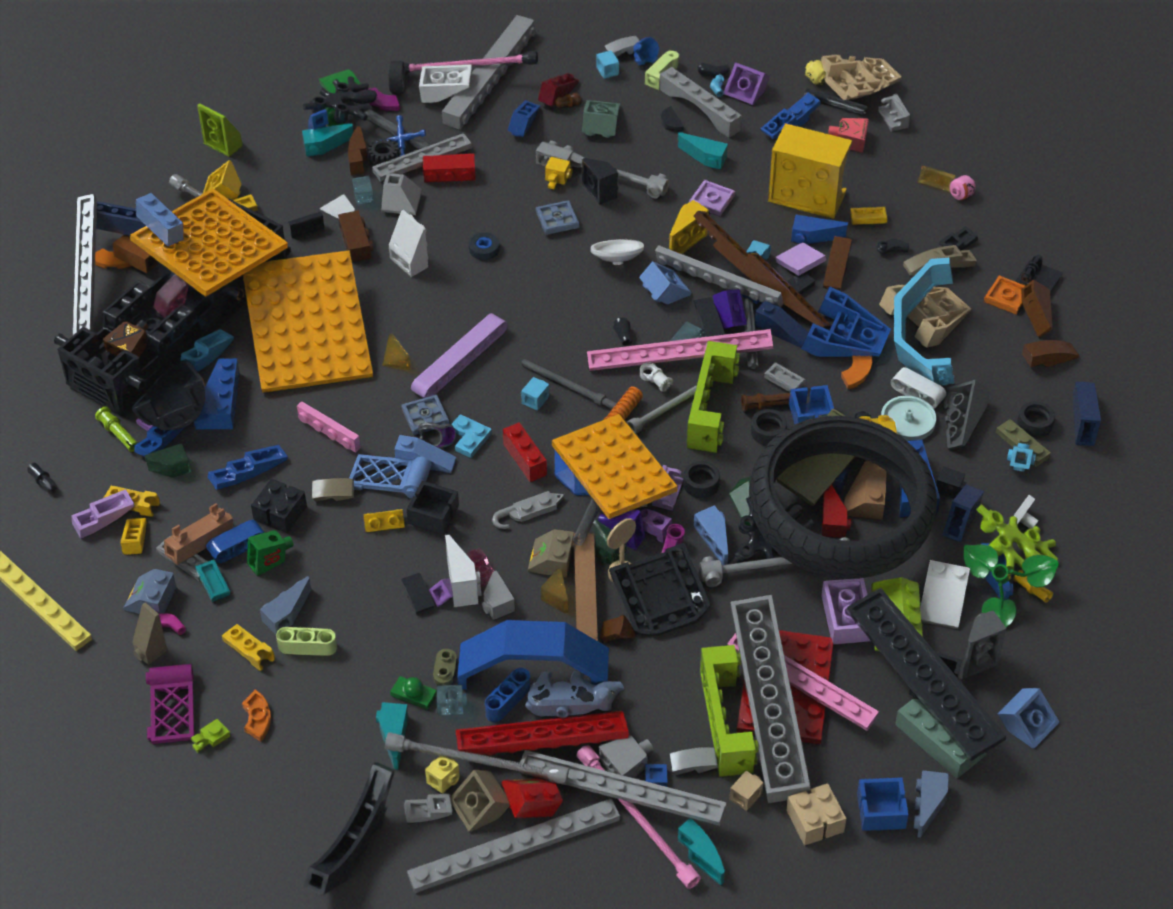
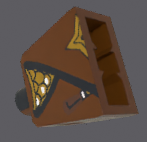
[103,320,149,358]

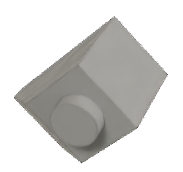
[482,570,515,620]

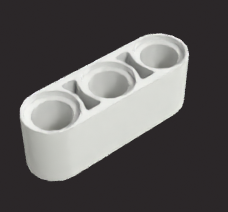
[890,368,946,409]

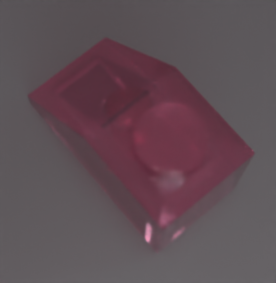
[154,274,189,318]

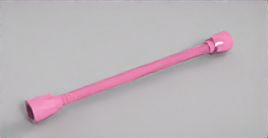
[576,745,701,889]

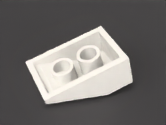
[419,65,472,103]
[445,535,481,607]
[920,560,970,629]

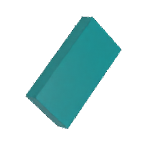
[195,560,230,602]

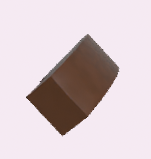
[348,126,368,175]
[823,236,852,291]
[1022,340,1079,367]

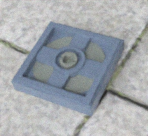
[536,200,579,235]
[401,395,449,435]

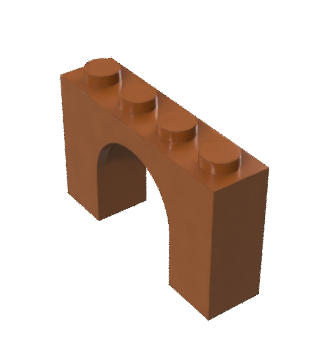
[113,235,158,273]

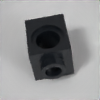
[936,466,967,499]

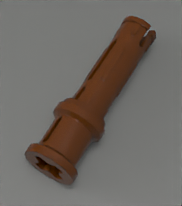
[741,393,790,411]

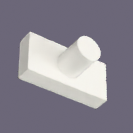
[1007,495,1038,529]

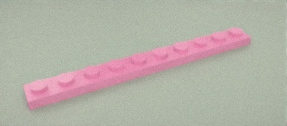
[587,329,773,371]

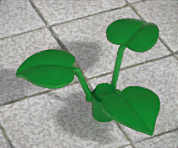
[964,545,1059,628]

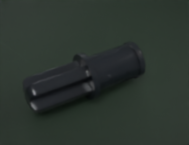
[27,463,57,493]

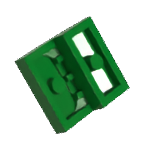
[319,69,361,93]

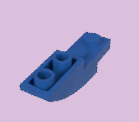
[761,93,821,139]

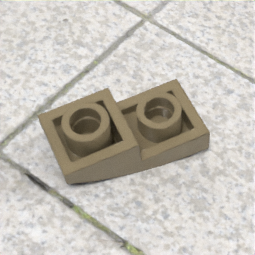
[312,478,354,502]

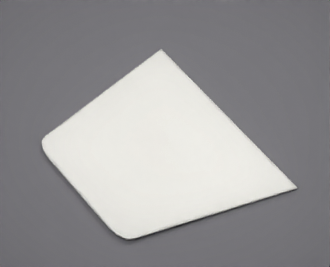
[319,194,355,218]

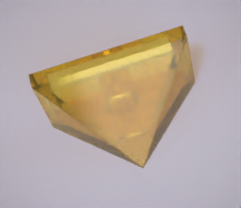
[917,165,956,192]
[382,334,410,370]

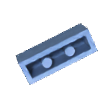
[136,193,183,246]

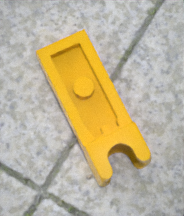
[104,485,160,517]
[222,624,275,671]

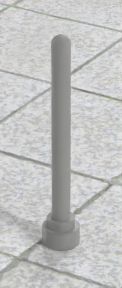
[626,385,697,434]

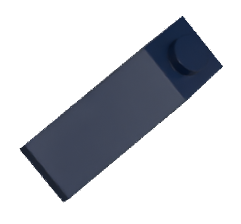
[755,301,809,348]

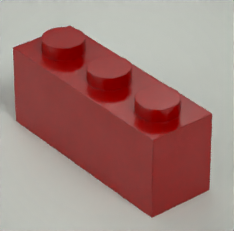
[423,154,475,182]
[503,422,547,482]

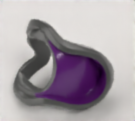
[418,422,456,449]

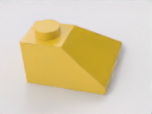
[203,160,242,200]

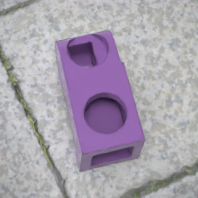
[641,508,672,543]

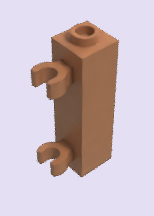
[164,503,234,565]

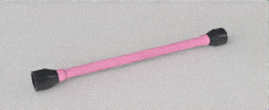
[404,51,538,75]

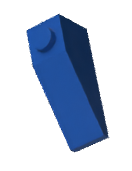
[508,100,540,137]
[791,215,848,244]

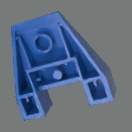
[801,287,891,357]

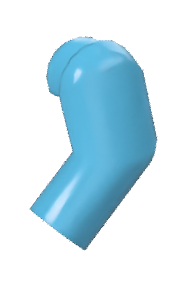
[710,75,724,97]

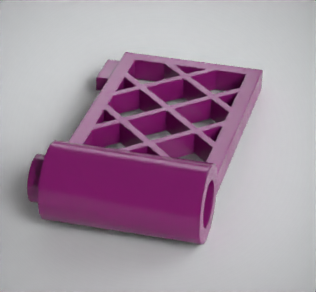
[146,664,194,744]

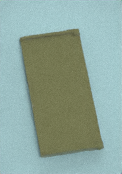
[776,409,855,506]

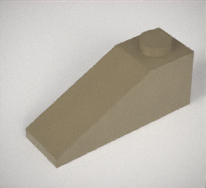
[132,603,168,665]

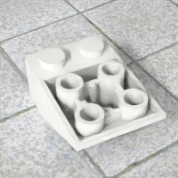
[389,210,428,277]

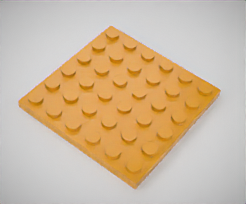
[130,188,288,296]

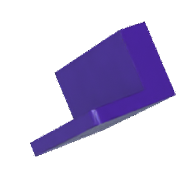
[713,289,747,330]

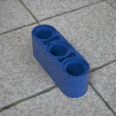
[206,520,265,563]
[485,668,531,722]

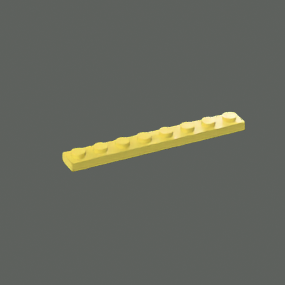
[0,551,92,651]

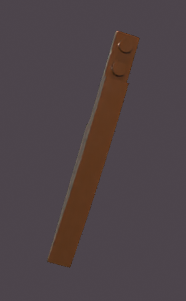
[693,211,832,328]

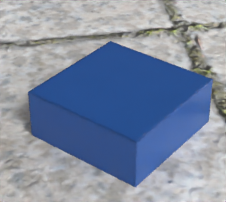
[645,764,667,787]

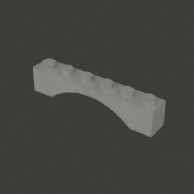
[659,67,742,138]

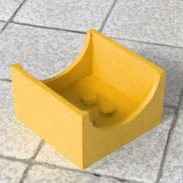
[768,123,852,219]

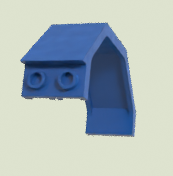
[457,620,609,689]

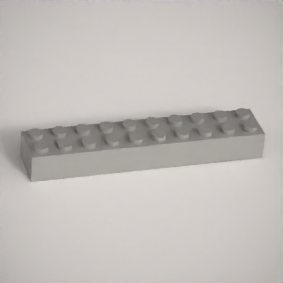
[731,595,810,803]

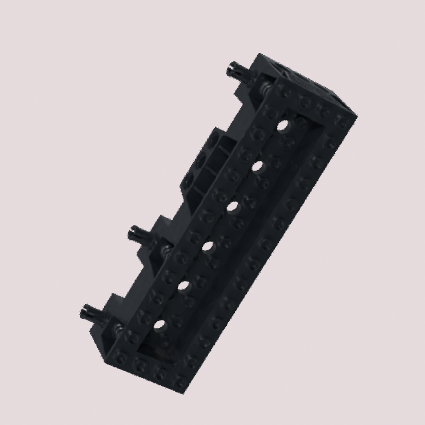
[54,199,291,415]

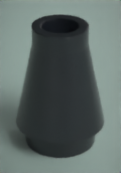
[613,318,632,346]

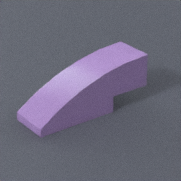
[71,490,134,539]

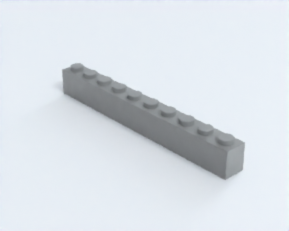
[442,15,536,130]

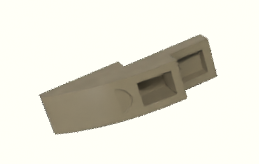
[903,245,977,276]

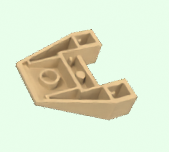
[879,285,971,348]

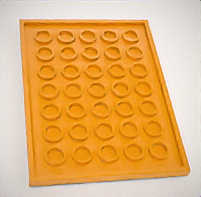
[243,250,373,393]

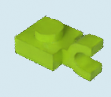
[191,719,230,753]

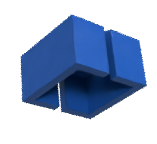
[789,385,834,425]
[857,778,908,831]

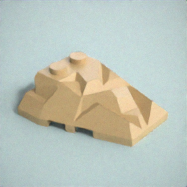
[821,55,902,100]

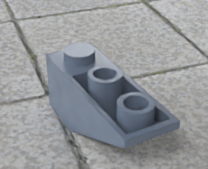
[260,576,311,634]
[914,770,948,838]

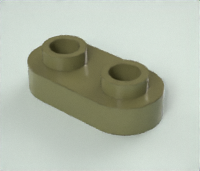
[433,649,457,687]

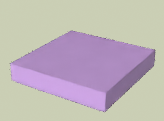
[689,180,735,216]
[775,242,826,276]

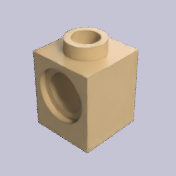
[730,771,763,811]

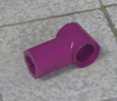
[662,524,685,553]

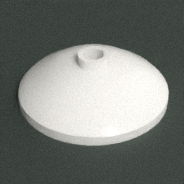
[591,240,644,265]

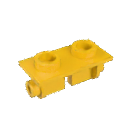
[363,509,405,532]

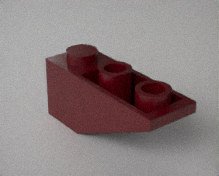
[538,73,579,106]

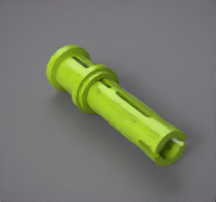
[95,407,138,452]

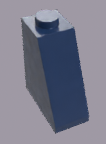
[943,485,984,542]

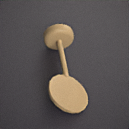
[607,518,636,583]

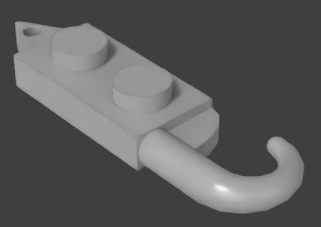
[492,491,564,529]

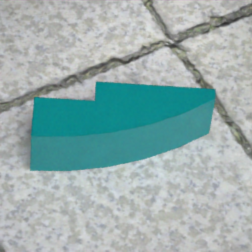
[678,818,725,885]

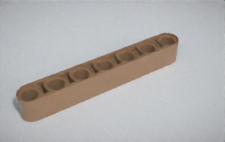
[574,533,598,641]

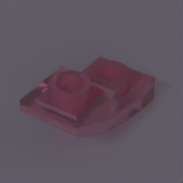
[465,548,494,587]

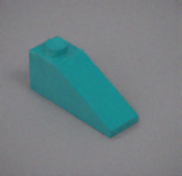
[302,123,353,157]
[678,132,728,170]
[376,702,409,769]

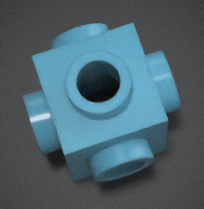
[1007,443,1036,471]

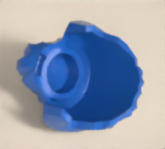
[633,37,660,66]

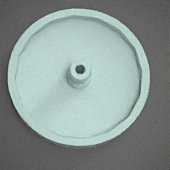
[881,396,936,441]

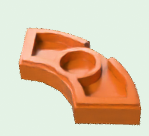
[95,248,132,269]
[841,356,872,389]
[242,689,271,742]

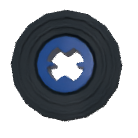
[468,232,500,260]

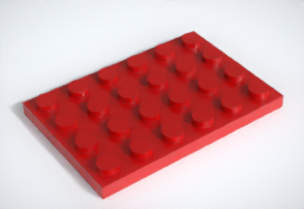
[737,630,833,744]

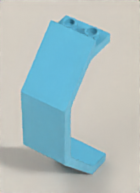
[894,258,954,385]

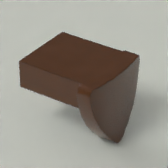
[600,615,635,643]

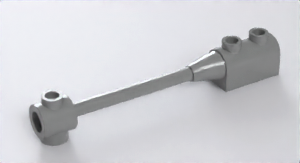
[536,141,669,198]
[699,537,850,587]

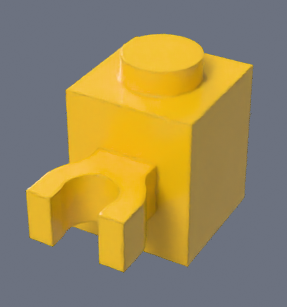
[545,157,572,189]

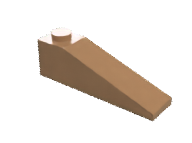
[844,460,886,520]

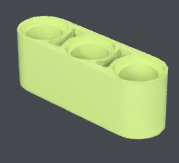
[276,627,337,656]

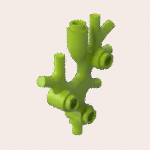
[976,504,1058,570]

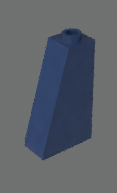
[1073,381,1101,446]

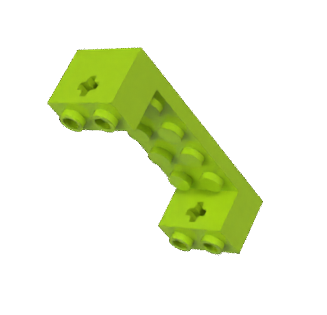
[687,341,740,453]
[700,645,758,777]

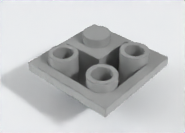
[381,173,422,215]

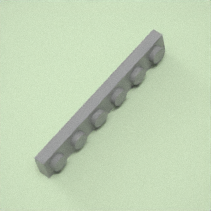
[372,133,472,182]

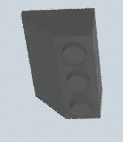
[961,610,1007,679]

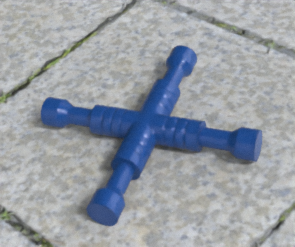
[376,115,426,157]

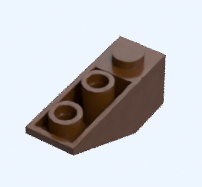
[1021,280,1053,338]

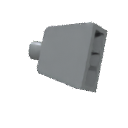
[599,735,653,778]

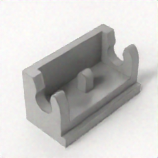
[878,94,910,132]

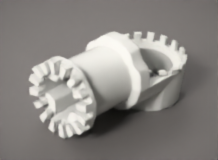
[640,362,673,392]

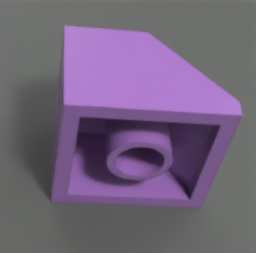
[724,62,770,105]

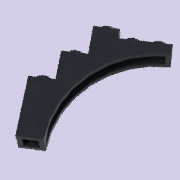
[304,762,395,896]

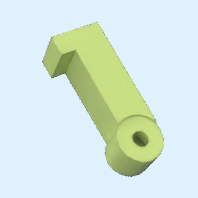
[645,51,679,90]

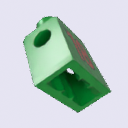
[247,530,294,576]

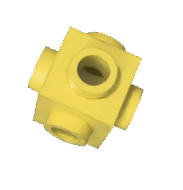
[425,755,460,794]

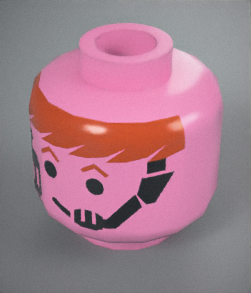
[950,175,976,200]

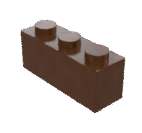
[338,210,373,262]

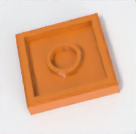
[984,276,1025,315]

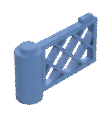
[349,454,432,498]

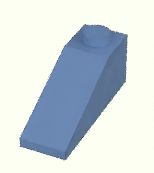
[394,435,456,473]
[694,505,728,565]

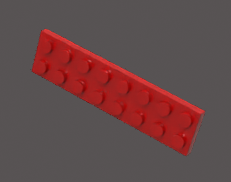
[456,711,629,756]

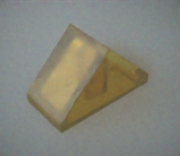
[541,569,568,613]

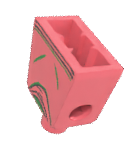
[828,118,868,153]

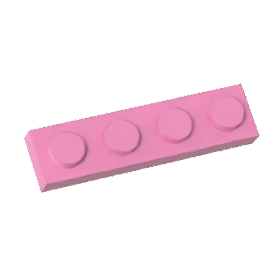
[297,402,361,453]

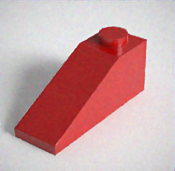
[822,485,851,538]

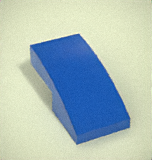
[308,109,328,130]

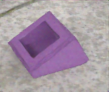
[429,578,453,607]

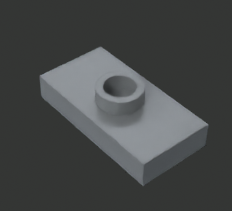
[764,363,806,392]

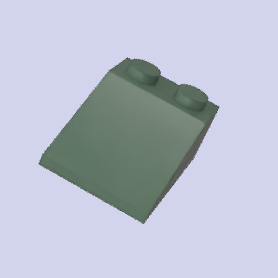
[581,100,620,137]

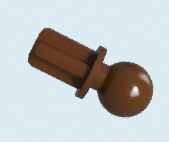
[555,93,582,108]

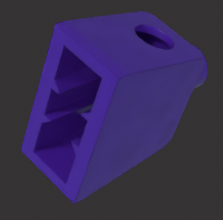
[598,509,645,550]

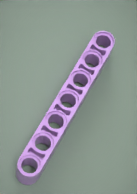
[411,313,508,398]

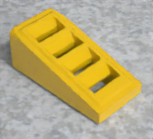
[120,518,147,555]

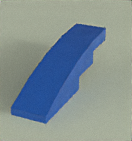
[134,426,185,459]
[208,445,288,490]

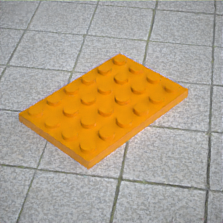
[552,414,678,519]

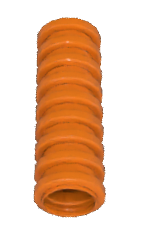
[604,386,643,420]

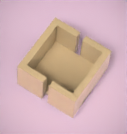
[786,783,846,846]

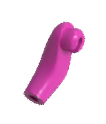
[159,613,186,635]

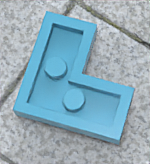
[451,414,492,458]

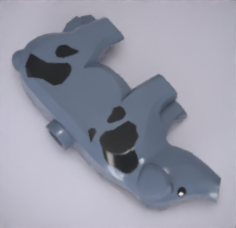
[525,671,624,718]

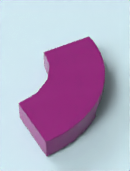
[362,88,400,111]

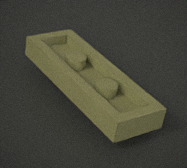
[996,419,1051,467]

